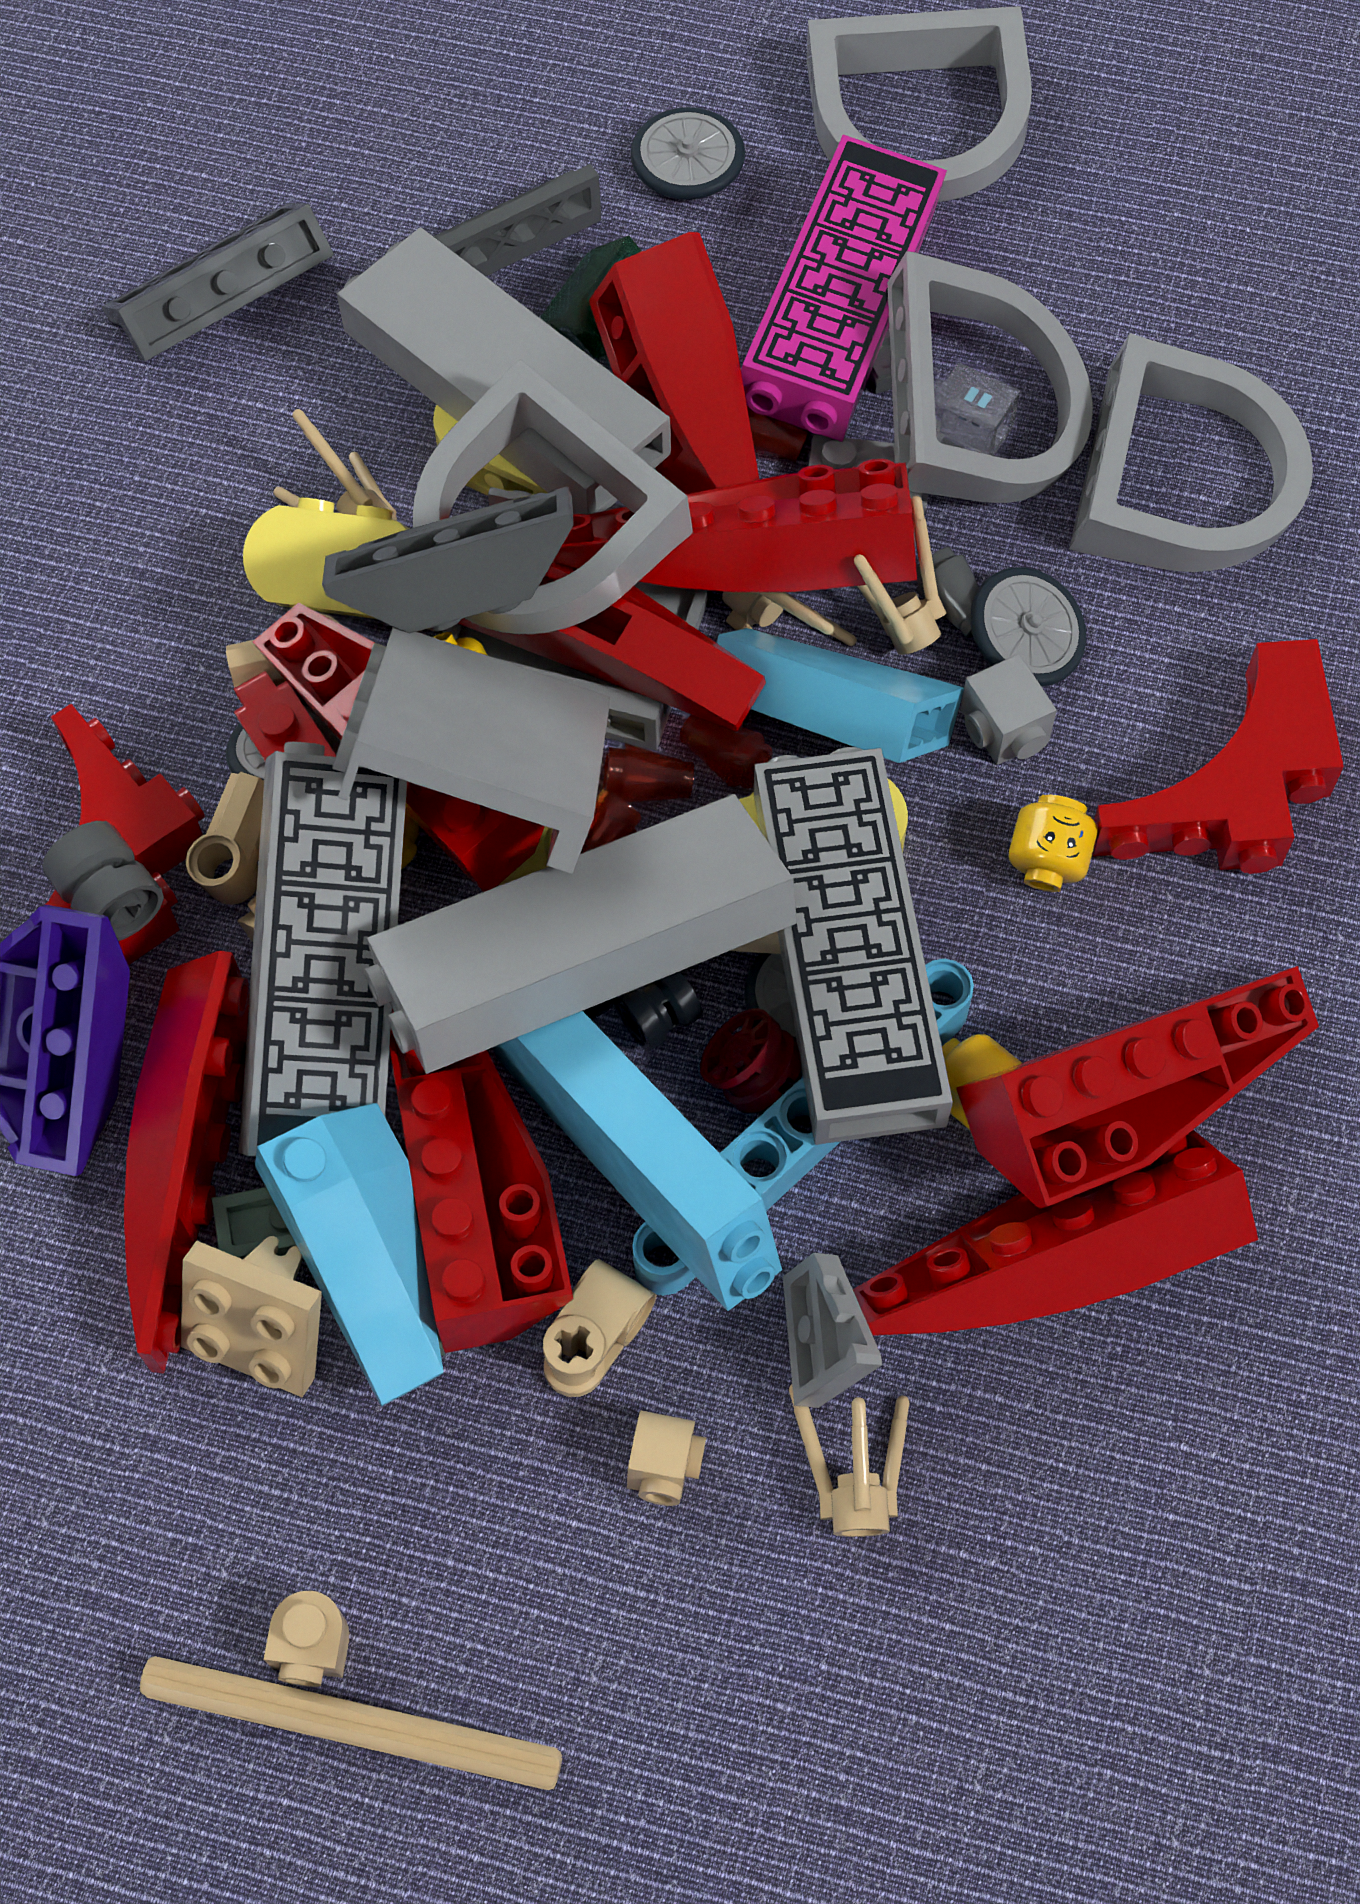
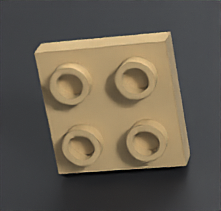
[181,1236,322,1397]

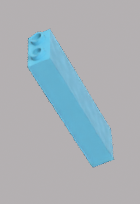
[492,1011,782,1311]

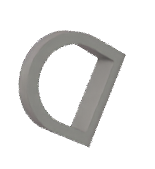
[806,6,1032,202]
[887,251,1093,503]
[1069,333,1313,572]
[413,359,693,634]

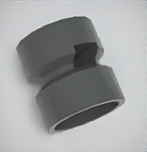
[42,821,164,941]

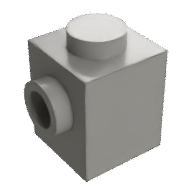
[961,654,1057,765]

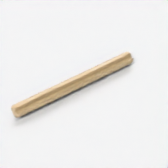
[140,1656,562,1790]

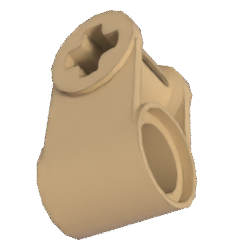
[543,1259,657,1397]

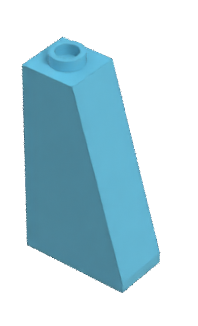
[716,628,964,763]

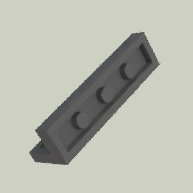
[433,164,602,276]
[102,203,334,361]

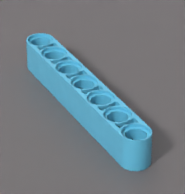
[632,959,974,1296]

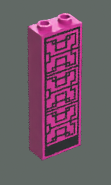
[741,134,947,442]

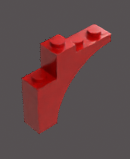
[1092,639,1344,874]
[45,704,205,965]

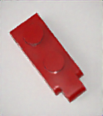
[233,671,336,763]

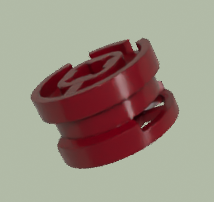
[700,1008,801,1114]

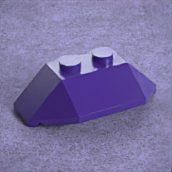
[0,905,130,1176]

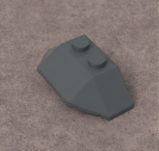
[322,486,573,633]

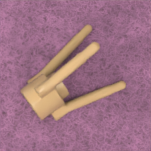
[273,409,397,521]
[854,496,946,655]
[722,591,857,646]
[789,1384,909,1537]

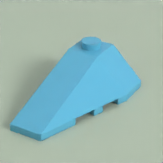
[255,1103,444,1407]

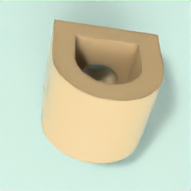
[627,1410,706,1506]
[263,1591,349,1687]

